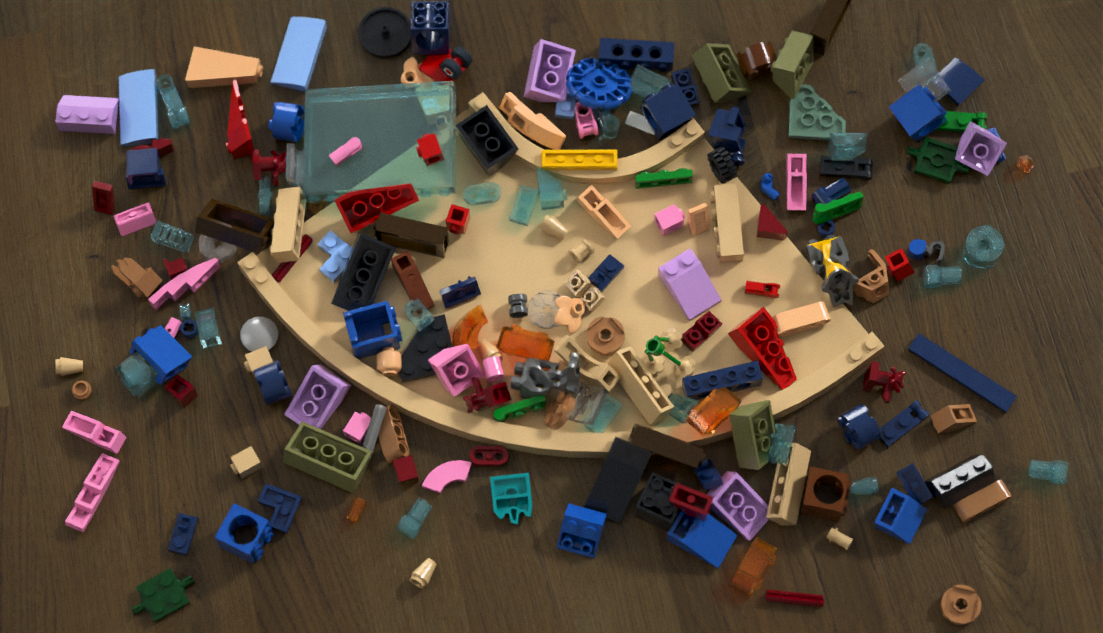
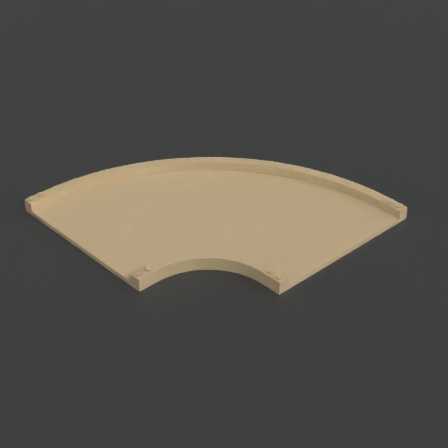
[237,93,884,458]

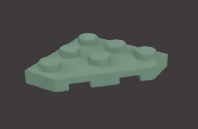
[788,84,846,141]

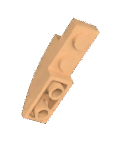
[499,92,566,150]

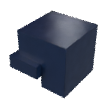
[708,107,746,152]
[126,148,166,189]

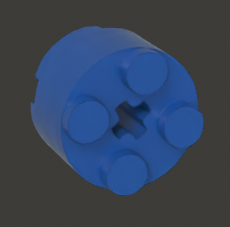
[268,102,305,142]

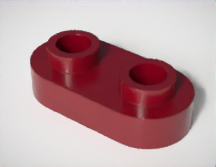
[469,445,509,467]

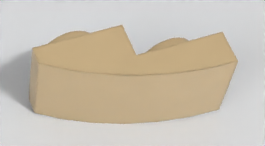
[565,269,606,312]

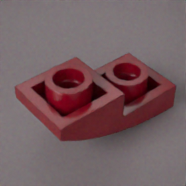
[133,138,174,157]
[681,311,722,352]

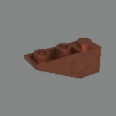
[391,251,435,314]

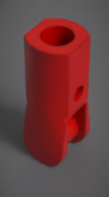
[745,280,780,299]

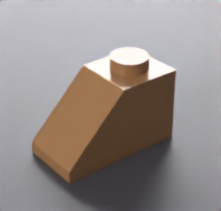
[931,404,977,433]

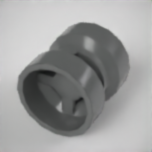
[508,294,528,318]

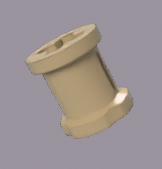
[569,239,595,264]

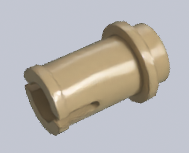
[826,528,853,550]

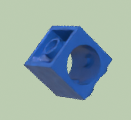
[889,84,948,143]
[215,503,273,564]

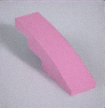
[148,258,221,310]
[65,453,120,532]

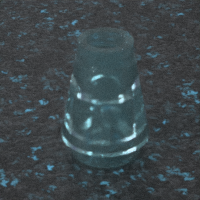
[850,476,879,495]

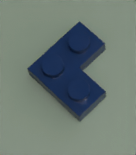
[258,483,302,534]

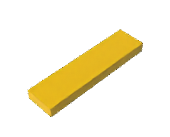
[542,150,617,170]

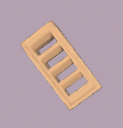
[687,203,710,236]

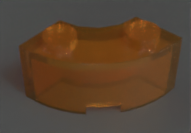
[452,305,488,351]
[496,324,555,361]
[686,387,742,436]
[730,537,777,595]

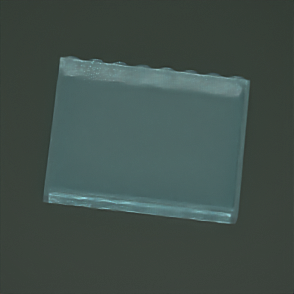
[303,81,456,203]

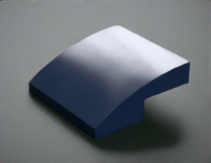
[930,57,984,106]

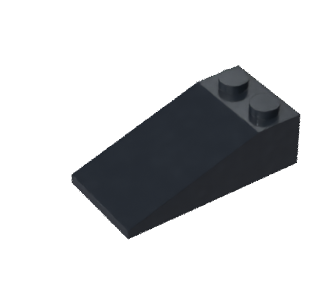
[331,232,396,311]
[584,436,652,524]

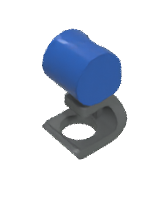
[908,239,945,266]

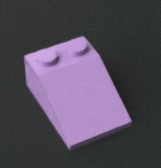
[658,248,722,321]
[284,364,351,429]
[706,471,769,541]

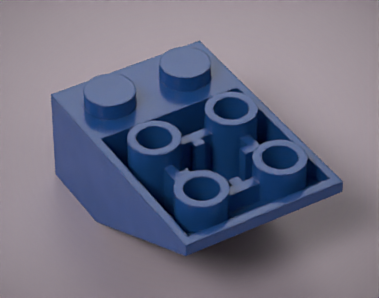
[667,510,737,569]

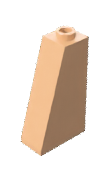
[185,47,263,88]

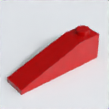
[225,80,254,159]
[334,183,419,233]
[728,307,797,390]

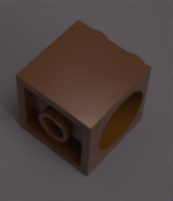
[800,467,852,522]

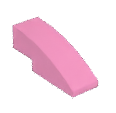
[786,154,807,210]
[62,411,127,454]

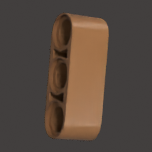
[378,404,409,463]
[953,479,1012,523]

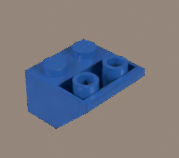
[874,488,927,545]
[557,503,607,558]

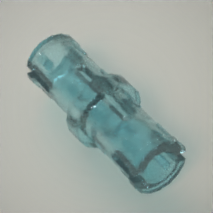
[257,176,272,216]

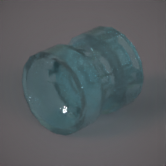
[167,106,191,130]

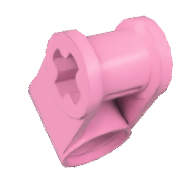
[574,102,599,139]

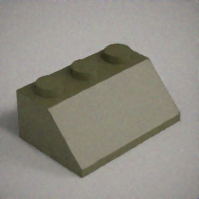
[771,31,813,99]
[692,43,752,103]
[729,400,779,470]

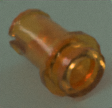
[346,497,367,523]

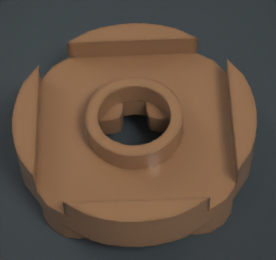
[586,317,625,356]
[543,391,575,430]
[940,585,981,625]

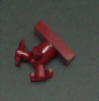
[251,149,289,186]
[862,361,906,403]
[463,376,512,414]

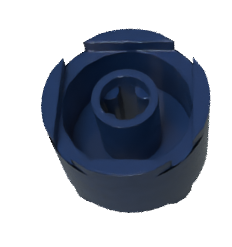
[253,360,292,405]
[836,404,881,450]

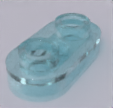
[913,43,937,80]
[463,182,501,205]

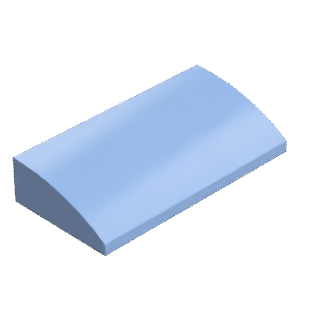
[271,17,327,92]
[119,69,158,146]

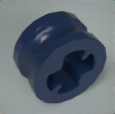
[728,152,745,167]
[817,220,835,238]
[180,319,199,338]

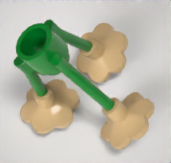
[643,327,696,379]

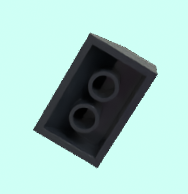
[455,105,519,176]
[925,455,995,509]

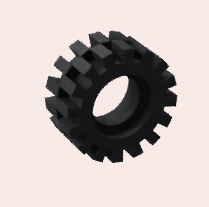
[707,147,737,184]

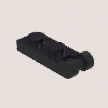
[820,156,873,180]

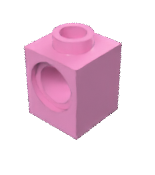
[654,204,685,236]
[343,412,371,445]

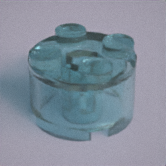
[963,225,1004,269]
[114,352,158,398]

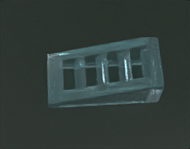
[151,220,194,253]

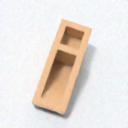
[575,185,631,239]

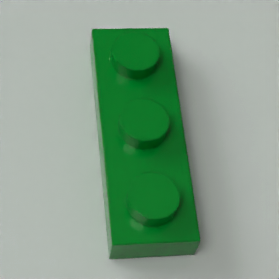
[635,168,693,189]

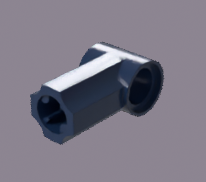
[811,178,851,204]

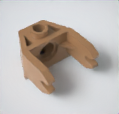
[848,249,889,303]
[111,258,162,298]

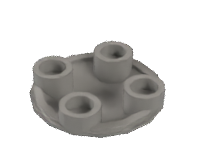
[240,317,279,352]

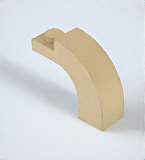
[553,335,620,392]

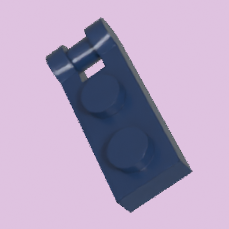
[879,400,930,448]

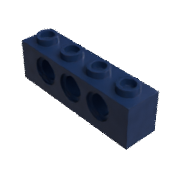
[599,38,674,72]
[682,360,763,403]

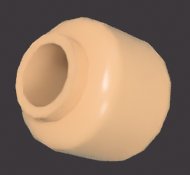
[376,347,402,377]

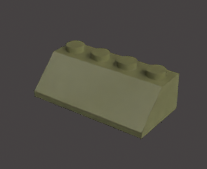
[283,421,372,493]

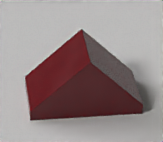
[757,203,788,240]
[164,375,198,408]

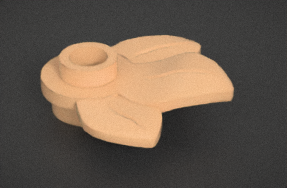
[401,57,435,89]
[554,296,585,333]

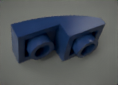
[671,68,700,105]

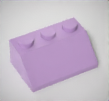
[524,39,576,102]
[55,95,119,134]

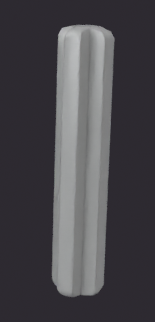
[362,404,386,459]

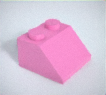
[428,344,485,397]

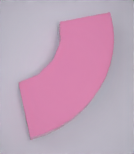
[422,460,472,494]

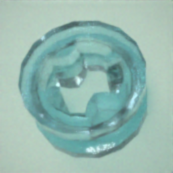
[179,302,192,321]

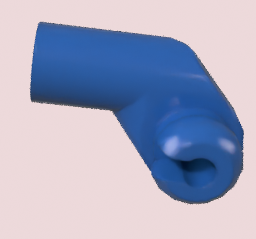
[760,173,780,201]

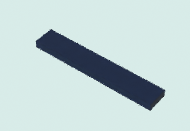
[908,334,1017,413]

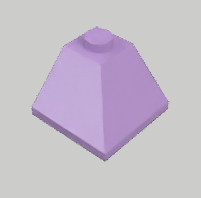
[955,122,1007,176]

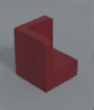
[163,257,188,280]
[393,455,419,483]

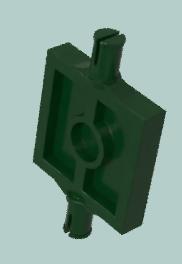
[906,137,970,184]
[131,568,195,622]

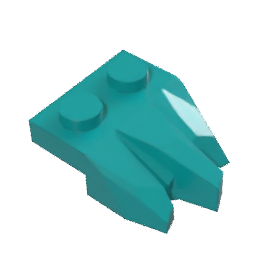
[490,473,532,525]

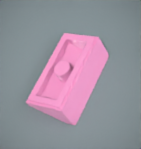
[114,202,156,236]

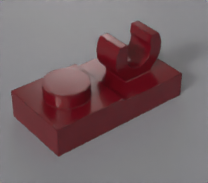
[92,181,114,215]

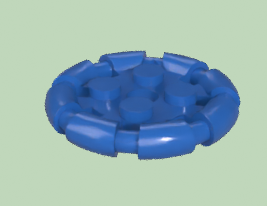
[566,58,632,110]

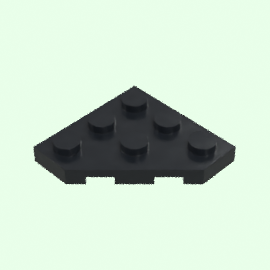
[399,314,453,383]

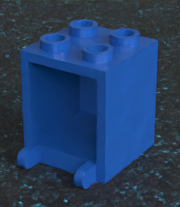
[343,301,402,359]

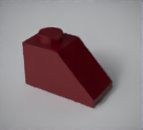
[669,483,713,521]

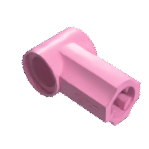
[483,356,504,386]

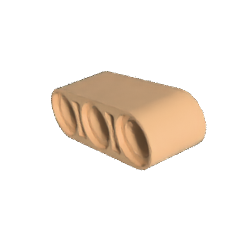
[772,302,831,337]

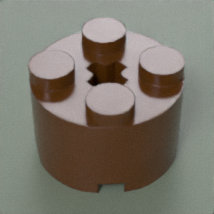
[736,42,777,81]

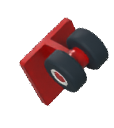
[419,47,473,86]

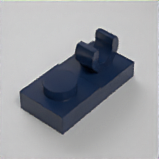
[588,254,624,293]
[439,276,481,309]
[692,458,723,490]
[896,462,933,504]
[168,513,198,556]

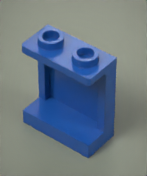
[129,325,192,385]

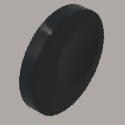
[359,7,411,59]

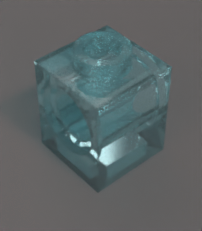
[403,298,434,332]

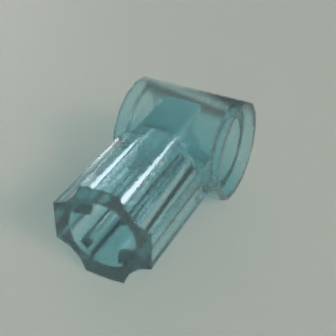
[157,75,184,114]
[592,108,619,139]
[922,265,962,288]
[1028,460,1069,484]
[396,498,433,539]

